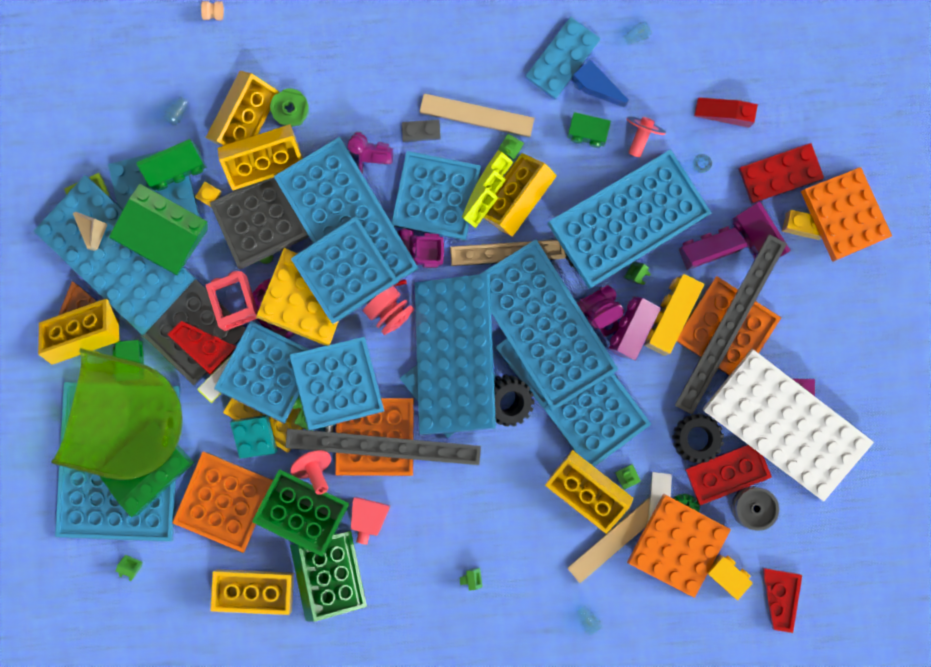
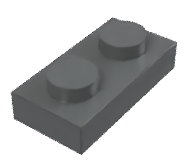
[402,120,441,142]

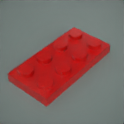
[739,143,824,204]
[685,444,772,506]

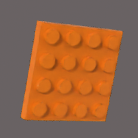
[800,167,892,262]
[676,276,781,376]
[336,398,414,476]
[173,451,273,553]
[627,493,731,598]

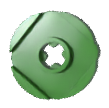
[270,88,309,127]

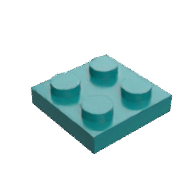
[230,415,277,459]

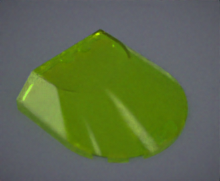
[51,348,183,480]

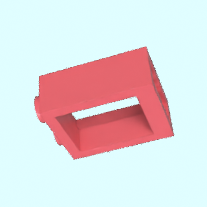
[205,271,258,331]

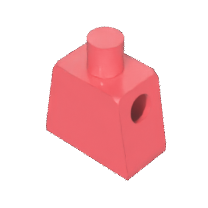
[351,497,391,545]

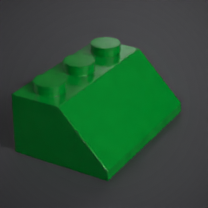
[136,139,207,191]

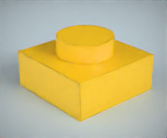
[195,181,222,208]

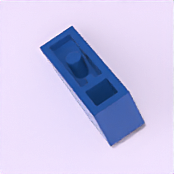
[572,60,629,107]

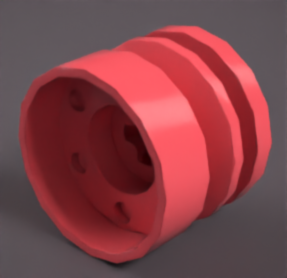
[363,286,414,336]

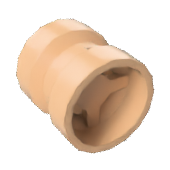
[201,1,224,21]

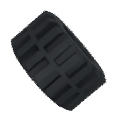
[494,374,534,427]
[672,414,724,463]

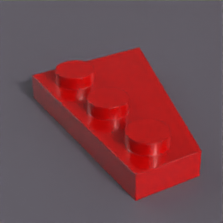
[168,321,237,375]
[762,567,802,633]

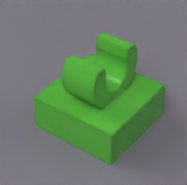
[498,134,524,160]
[624,261,651,285]
[615,464,641,490]
[115,555,143,581]
[459,568,483,591]

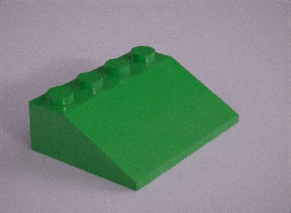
[109,184,208,276]
[97,420,194,517]
[252,469,349,557]
[290,531,367,622]

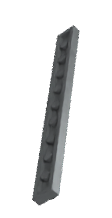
[675,234,787,415]
[286,429,481,465]

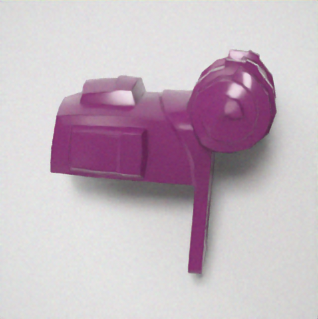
[348,132,393,175]
[398,229,444,268]
[577,285,624,337]

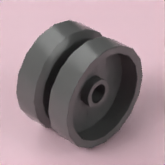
[731,486,780,531]

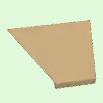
[73,212,108,251]

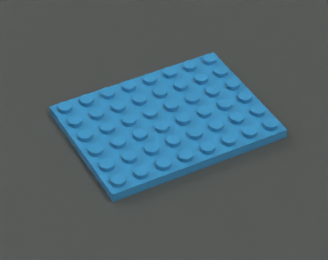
[55,382,181,541]

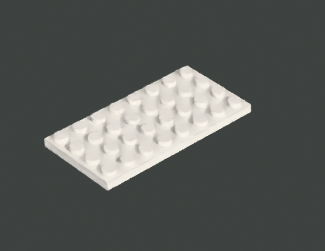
[703,349,874,501]

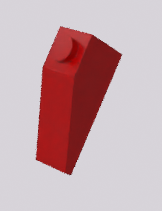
[694,97,758,128]

